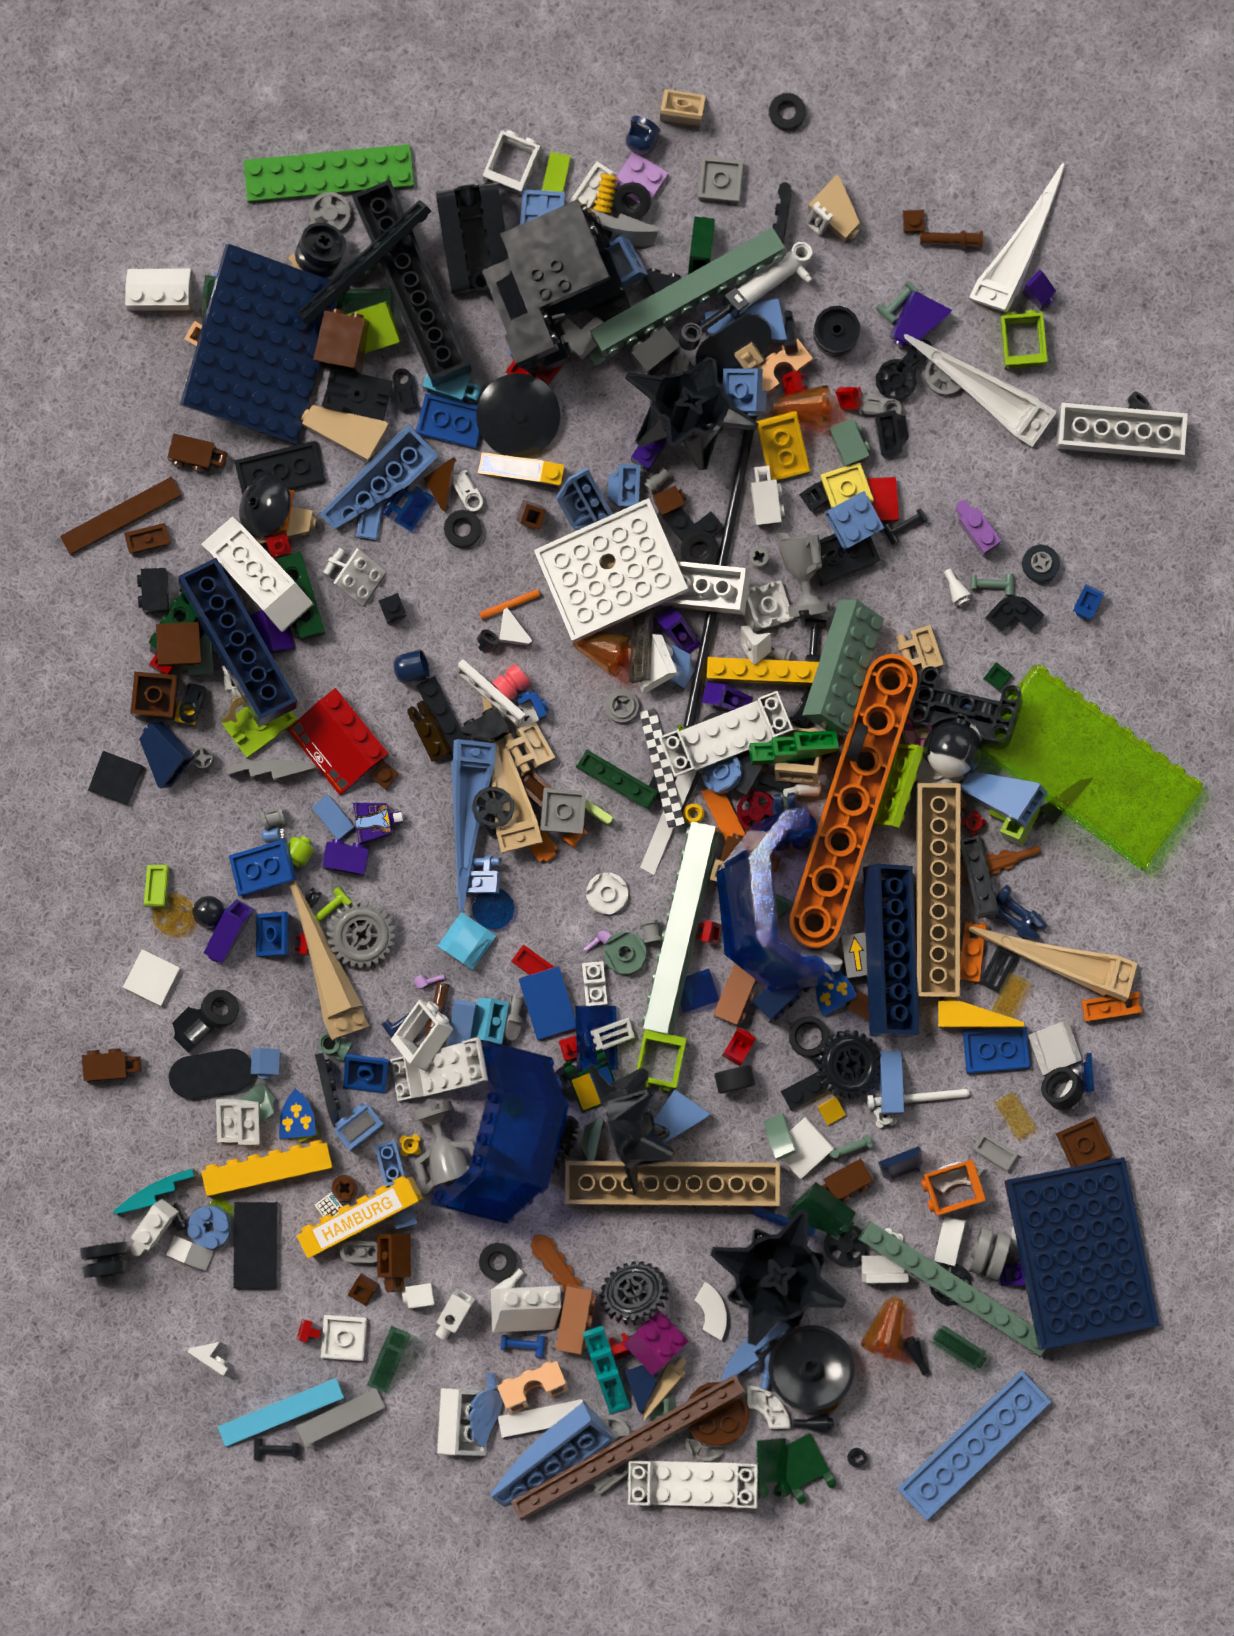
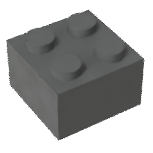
[631,327,680,376]

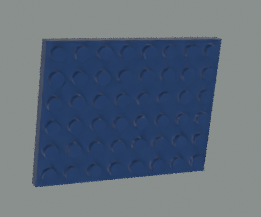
[180,243,339,444]
[1004,1157,1160,1350]

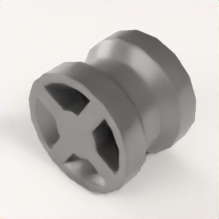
[192,747,214,770]

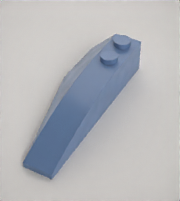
[319,423,439,529]
[490,1403,615,1507]

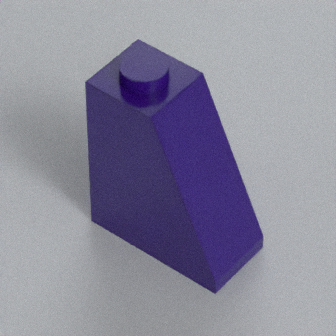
[889,291,952,348]
[204,899,255,963]

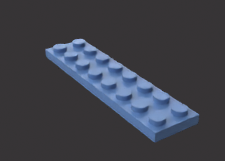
[897,1370,1051,1520]

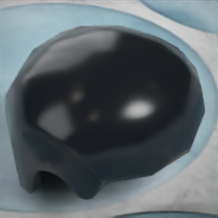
[192,896,225,929]

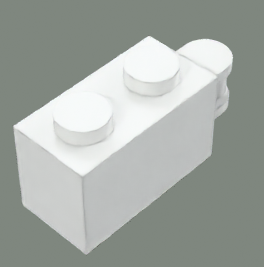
[750,465,785,525]
[130,1199,179,1256]

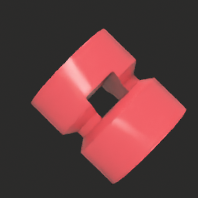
[492,664,532,701]

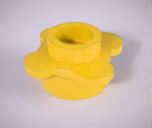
[399,1134,421,1156]

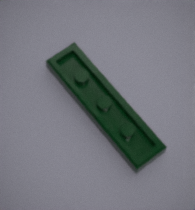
[576,749,659,810]

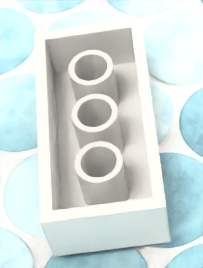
[661,561,751,615]

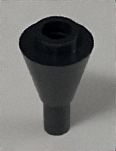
[900,1336,930,1375]
[793,1413,834,1435]

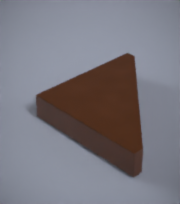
[424,458,457,511]

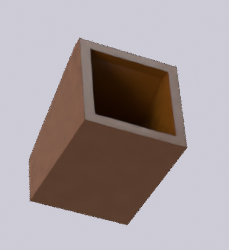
[313,309,369,374]

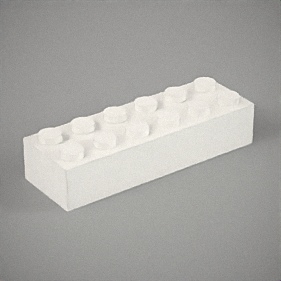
[1056,403,1188,459]

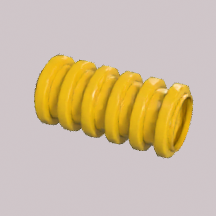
[593,173,618,214]

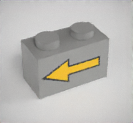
[840,933,867,979]

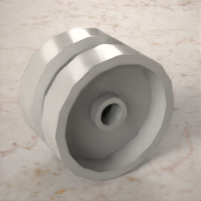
[968,1227,1011,1280]

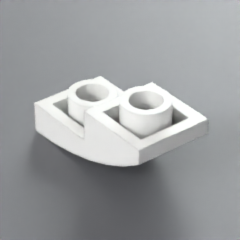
[582,961,608,1009]
[934,1216,966,1266]

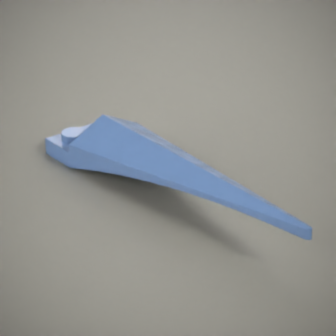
[451,739,496,912]

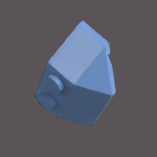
[555,467,613,530]

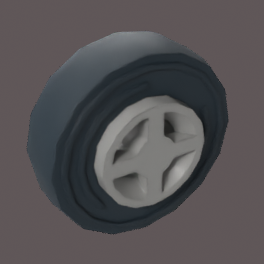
[1022,544,1060,582]

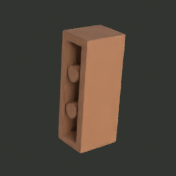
[713,956,763,1025]
[555,1284,596,1354]

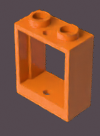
[920,1159,986,1216]

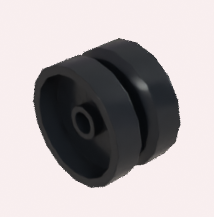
[295,222,346,277]
[813,306,860,357]
[80,1241,131,1278]

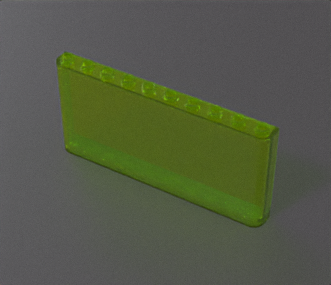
[981,664,1204,872]

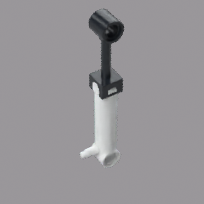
[679,242,812,351]

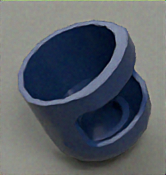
[626,116,661,155]
[393,649,430,684]

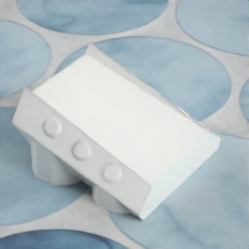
[743,581,794,632]
[627,634,677,693]
[1028,1020,1082,1075]

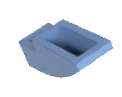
[879,1051,904,1114]

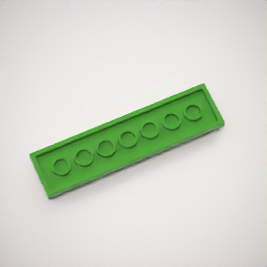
[244,144,414,202]

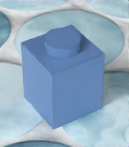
[251,1048,280,1079]

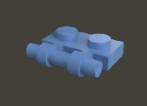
[456,856,501,894]

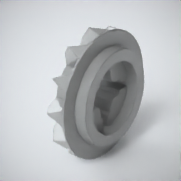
[605,689,639,723]

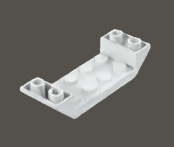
[201,516,314,632]
[659,691,793,777]
[390,1037,488,1101]
[628,1461,758,1508]

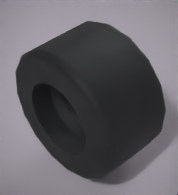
[714,1065,755,1094]

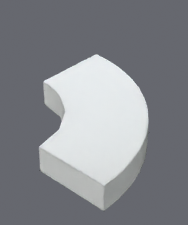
[930,1162,984,1194]
[695,1282,727,1340]
[747,1386,790,1429]

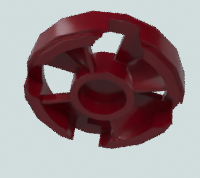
[737,791,777,833]

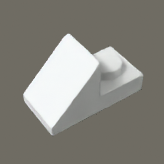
[741,626,771,664]
[187,1342,229,1376]

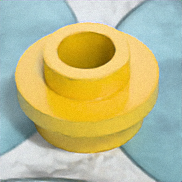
[683,804,704,824]

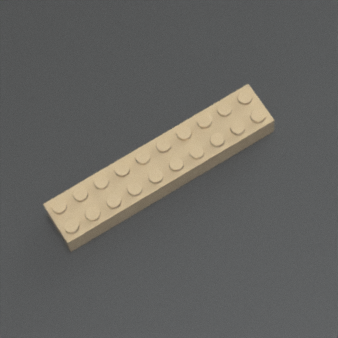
[916,783,960,997]
[565,1161,780,1206]

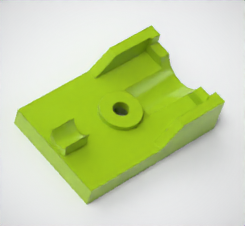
[222,707,298,758]

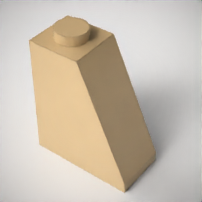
[808,175,860,242]
[256,507,317,547]

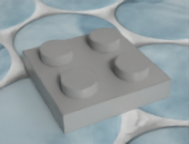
[697,156,743,203]
[540,788,586,834]

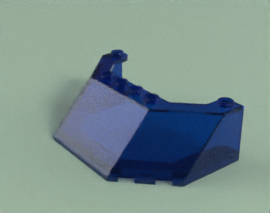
[716,806,834,992]
[431,1040,569,1225]

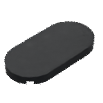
[695,313,772,379]
[169,1049,253,1099]

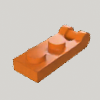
[960,921,986,982]
[1081,991,1143,1022]

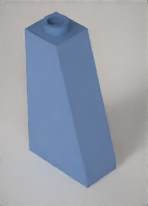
[701,299,786,344]
[960,772,1048,828]

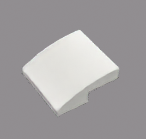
[216,1099,260,1145]
[783,1117,834,1179]

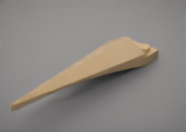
[482,696,543,854]
[289,881,369,1040]
[968,926,1137,1002]

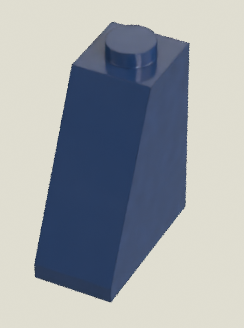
[139,722,195,789]

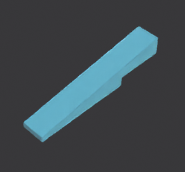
[218,1378,345,1447]

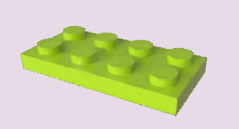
[873,744,924,828]

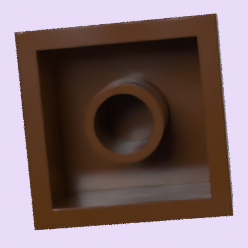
[130,671,179,720]

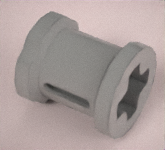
[749,547,768,569]
[261,806,286,830]
[640,919,662,944]

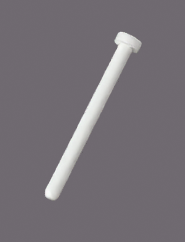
[867,1089,970,1110]

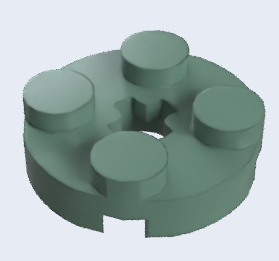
[604,932,646,974]

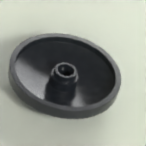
[476,373,560,458]
[768,1325,855,1412]

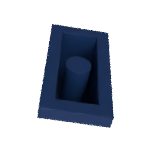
[625,1365,659,1412]

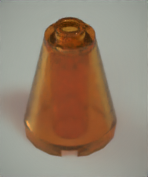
[774,385,831,427]
[571,631,632,677]
[861,1296,906,1359]

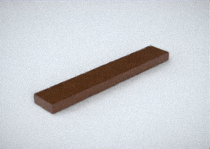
[60,477,182,555]

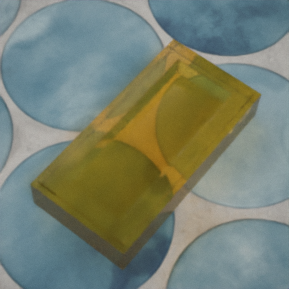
[991,972,1029,1018]
[995,1091,1035,1139]

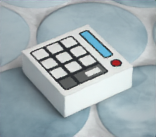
[315,1192,343,1217]

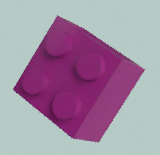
[624,1310,689,1375]

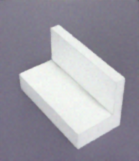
[862,1256,908,1283]

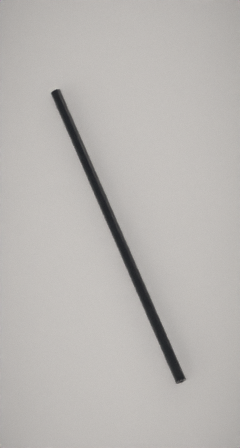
[683,416,757,728]

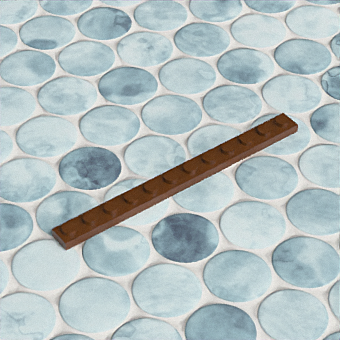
[511,1374,747,1521]

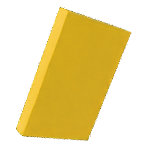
[756,411,811,481]

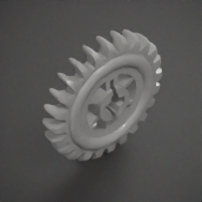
[326,899,397,969]

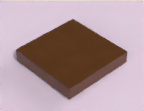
[156,622,201,667]
[1056,1116,1112,1167]

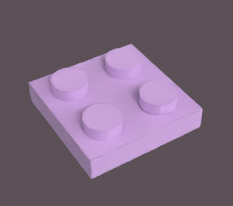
[614,152,668,205]

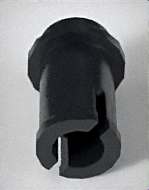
[171,1203,188,1232]

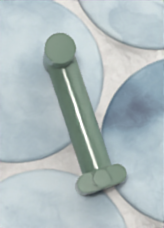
[877,281,919,324]
[970,574,1014,596]
[828,1134,873,1160]

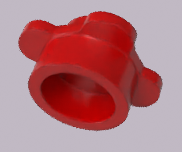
[961,810,986,835]

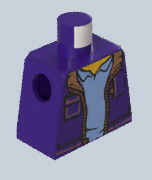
[353,803,403,844]

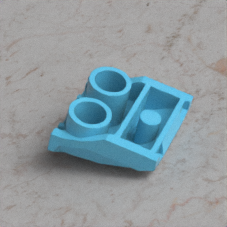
[437,912,496,970]

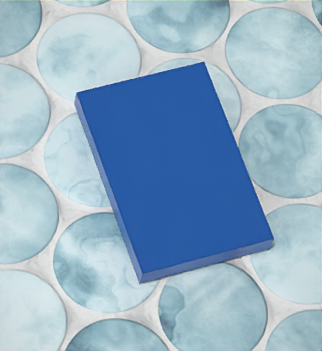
[416,393,480,449]
[229,839,297,896]
[518,966,578,1040]
[962,1026,1030,1074]

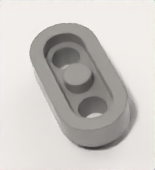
[340,1241,377,1263]

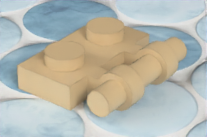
[896,625,944,673]
[504,721,555,774]

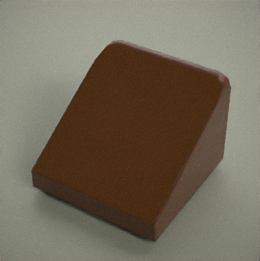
[348,1273,379,1306]

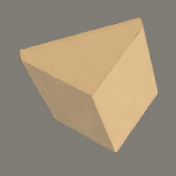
[660,89,706,127]

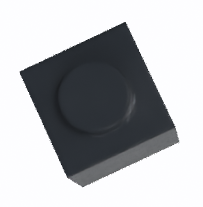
[378,593,407,624]

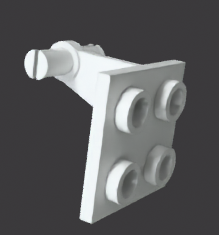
[322,547,386,606]

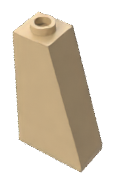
[301,405,389,462]

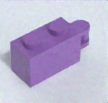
[956,500,1002,557]

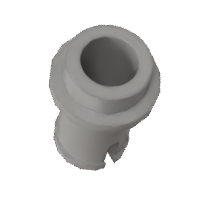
[644,467,671,494]
[766,644,792,661]

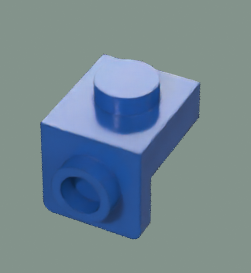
[1073,584,1105,620]
[517,691,549,720]

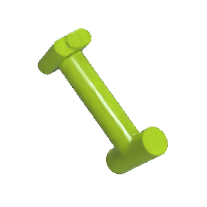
[314,886,352,926]

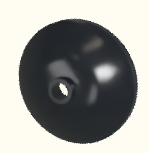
[239,475,291,538]

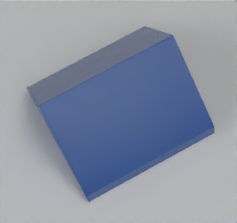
[256,911,290,956]
[343,1054,390,1093]

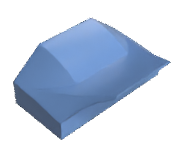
[608,464,640,507]
[668,644,695,689]

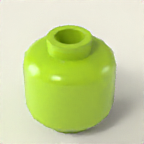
[288,835,314,868]

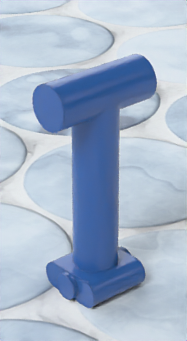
[500,1335,546,1358]

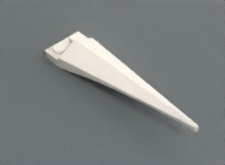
[969,163,1065,313]
[904,334,1056,447]

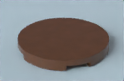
[687,1382,749,1447]

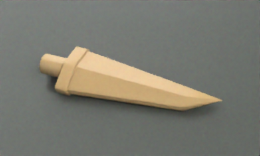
[644,1356,687,1421]

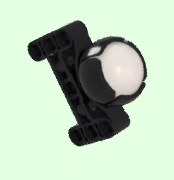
[909,666,1023,777]

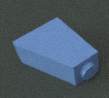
[447,999,477,1047]
[654,1090,710,1143]

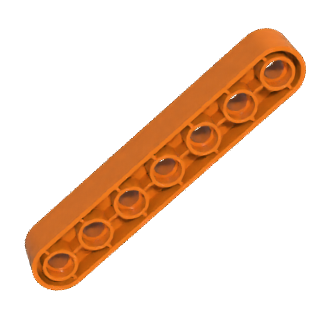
[788,654,917,950]

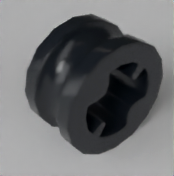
[305,888,322,909]
[847,1448,867,1467]

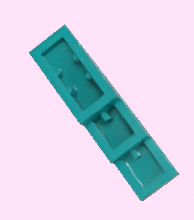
[114,1168,195,1215]
[582,1326,630,1414]

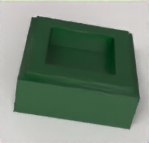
[983,662,1012,692]

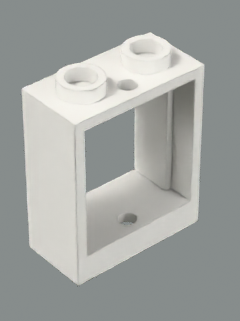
[482,130,540,196]
[391,1000,453,1069]

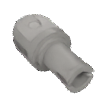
[503,995,524,1042]

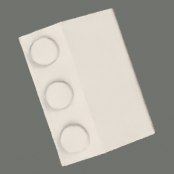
[125,269,191,311]
[491,1286,561,1332]
[437,1388,487,1456]

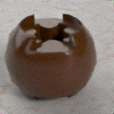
[331,1175,358,1202]

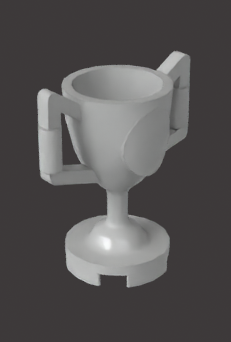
[778,532,831,617]
[410,1100,485,1194]

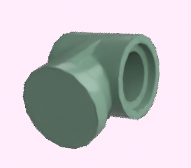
[318,1033,353,1062]

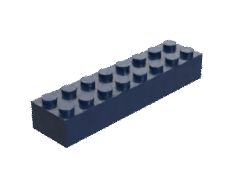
[178,558,297,727]
[863,864,919,1038]

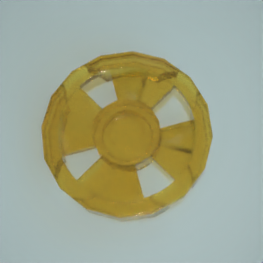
[152,893,194,936]

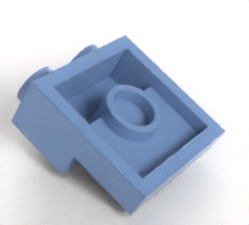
[723,369,767,416]

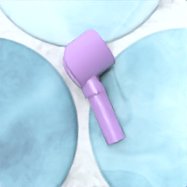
[584,930,612,952]
[414,974,445,989]

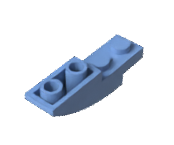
[375,1140,417,1230]
[721,1321,789,1381]

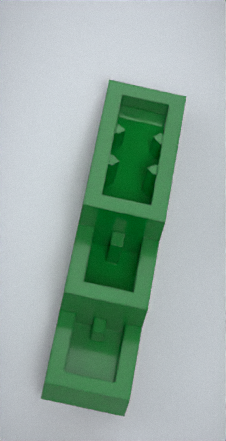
[748,731,839,765]

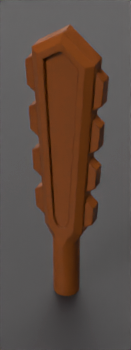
[960,845,1041,886]
[531,1235,596,1315]

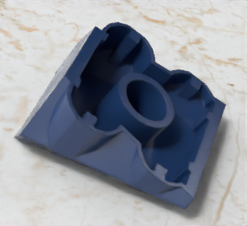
[878,1146,923,1182]

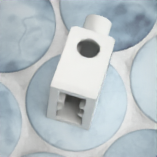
[435,1288,475,1340]

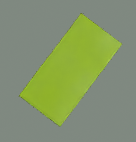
[542,151,571,192]
[144,865,169,908]

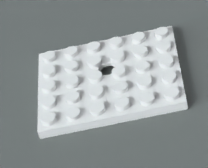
[534,498,689,643]

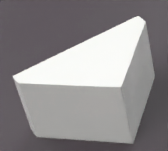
[499,608,533,646]
[166,1235,214,1271]

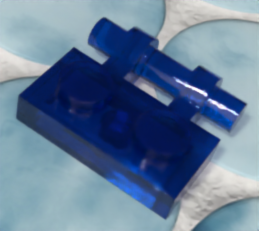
[382,485,434,533]

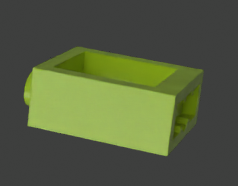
[999,310,1047,369]
[636,1030,686,1092]

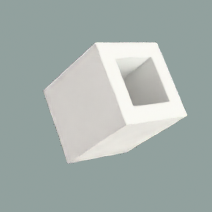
[402,1283,435,1308]

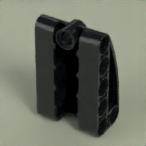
[435,182,509,295]

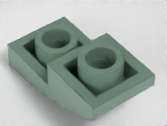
[764,1113,796,1161]

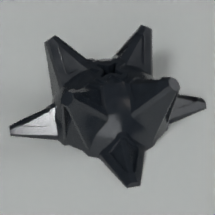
[625,357,759,470]
[588,1064,675,1195]
[710,1209,846,1346]

